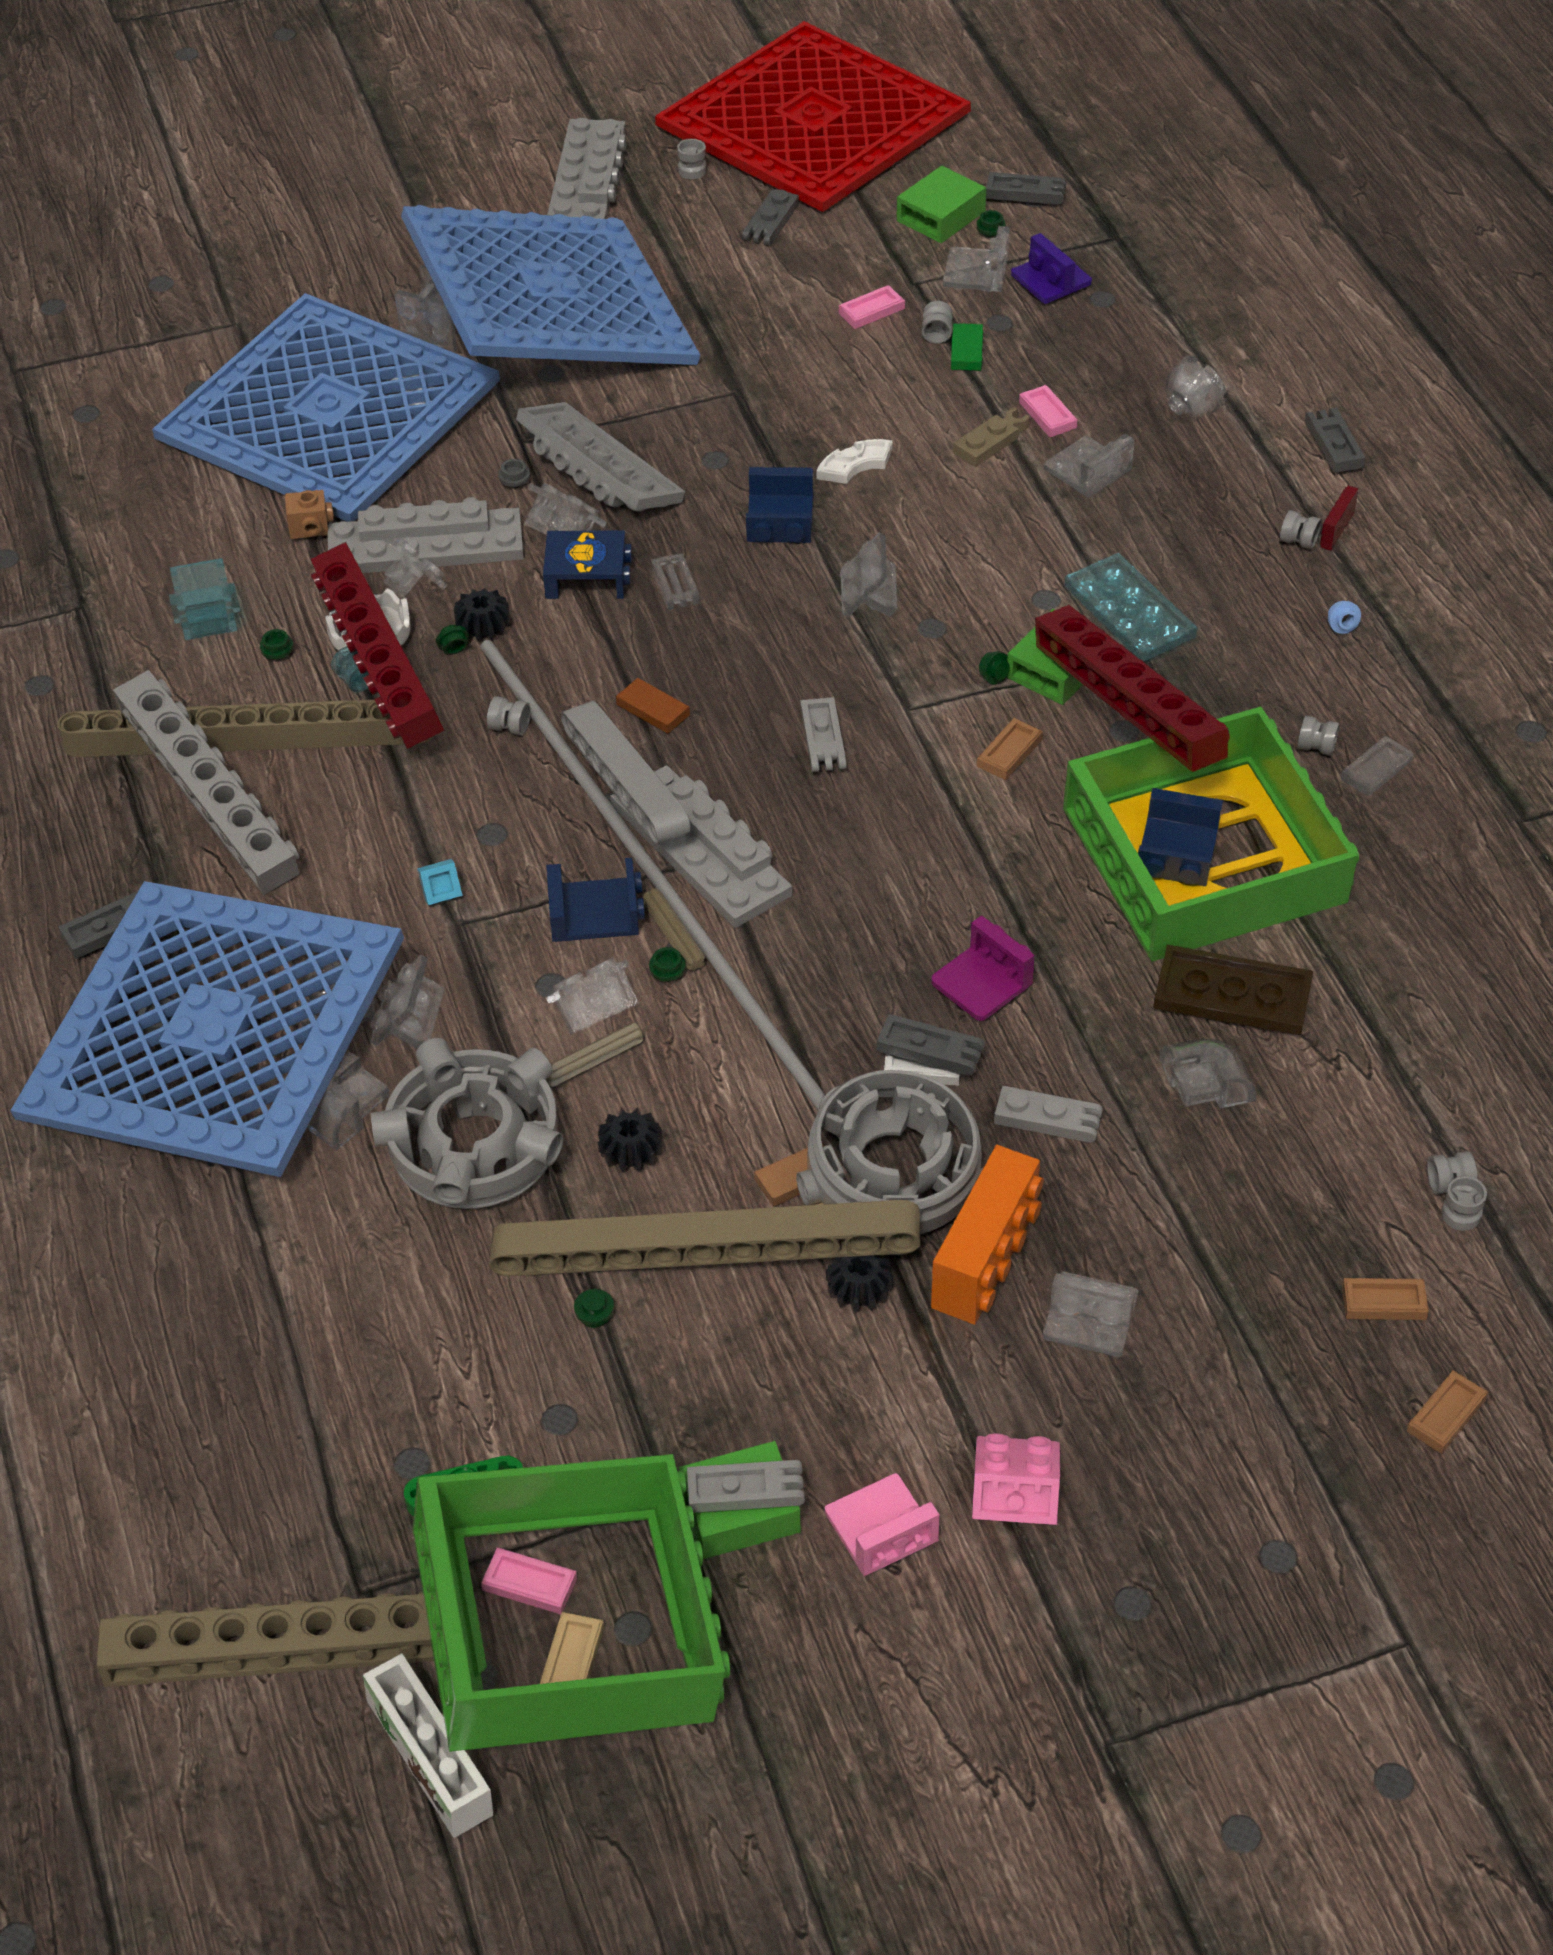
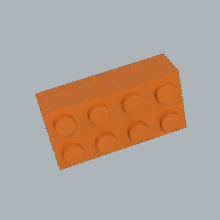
[931,1144,1044,1325]

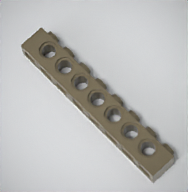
[97,1591,434,1687]

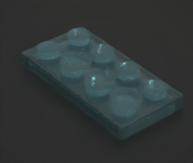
[1064,552,1197,661]

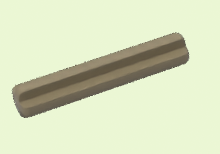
[643,888,705,971]
[545,1023,644,1087]

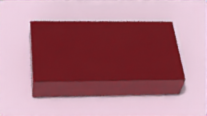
[1320,485,1359,551]

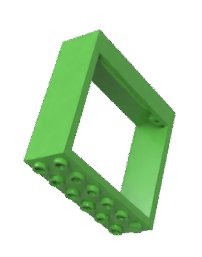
[412,1454,730,1752]

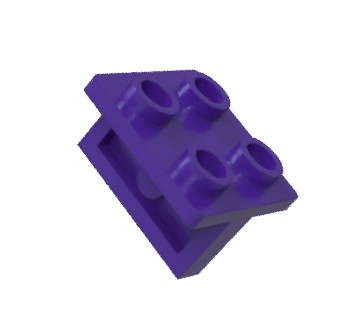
[1011,233,1092,304]

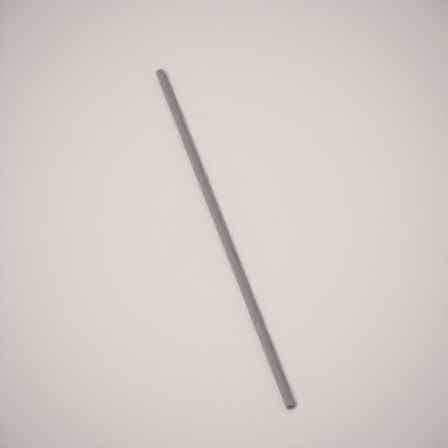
[480,640,839,1139]

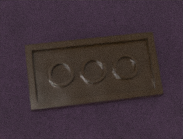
[1153,944,1314,1036]

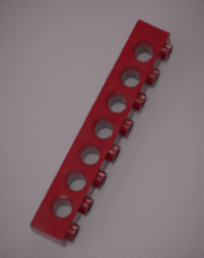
[310,542,445,749]
[1035,605,1230,772]

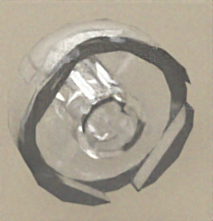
[1165,355,1227,419]

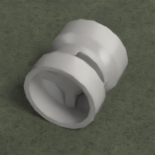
[677,139,706,179]
[922,301,953,344]
[1280,510,1322,550]
[487,696,531,736]
[1297,715,1340,756]
[1427,1151,1477,1194]
[1441,1176,1487,1231]

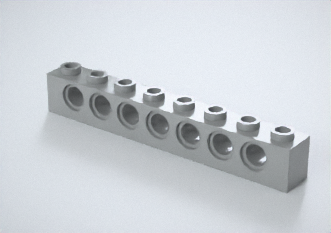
[113,670,300,896]

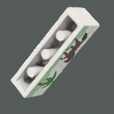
[363,1654,493,1838]

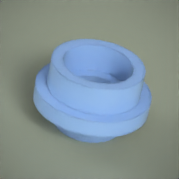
[1328,601,1361,634]

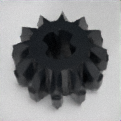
[454,587,510,642]
[598,1107,662,1173]
[826,1255,894,1313]

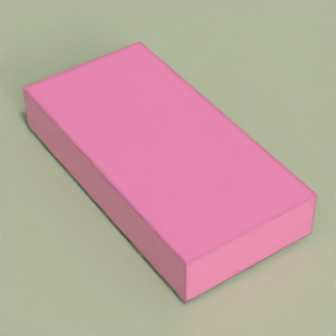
[839,285,905,329]
[1019,385,1077,437]
[481,1547,577,1614]

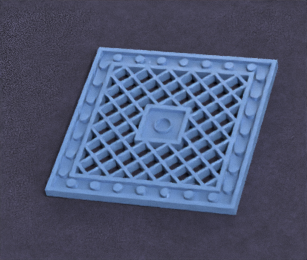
[401,205,700,365]
[152,293,500,522]
[10,881,404,1177]

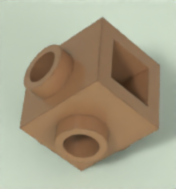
[285,490,334,539]

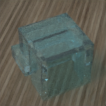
[169,558,240,640]

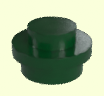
[976,210,1006,237]
[435,625,469,655]
[260,629,294,660]
[979,651,1010,685]
[649,947,686,982]
[574,1289,614,1328]

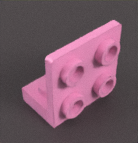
[972,1433,1060,1525]
[825,1473,940,1576]

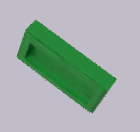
[951,323,983,371]

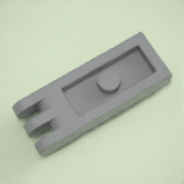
[800,697,846,772]
[994,1086,1103,1142]
[687,1460,805,1513]

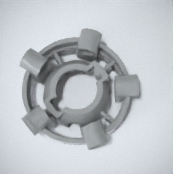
[371,1038,563,1209]
[796,1070,983,1255]

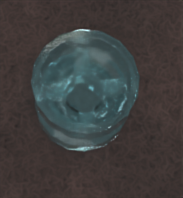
[331,646,369,692]

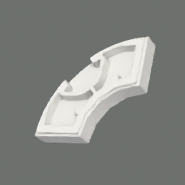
[816,439,893,484]

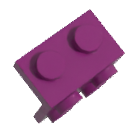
[931,915,1035,1021]

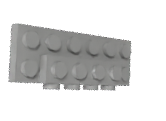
[547,118,626,219]
[516,402,685,511]
[328,497,524,573]
[610,765,792,928]

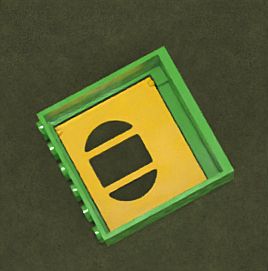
[1063,706,1359,962]

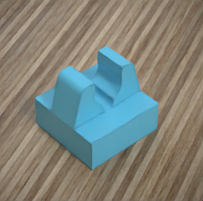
[417,859,463,905]

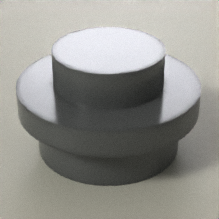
[498,459,530,488]

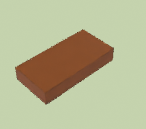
[616,678,690,734]

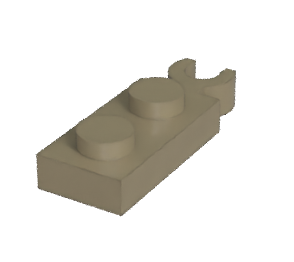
[953,407,1030,467]

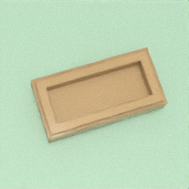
[540,1612,604,1684]

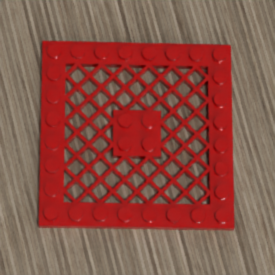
[655,21,971,212]

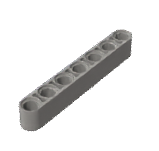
[561,700,690,845]

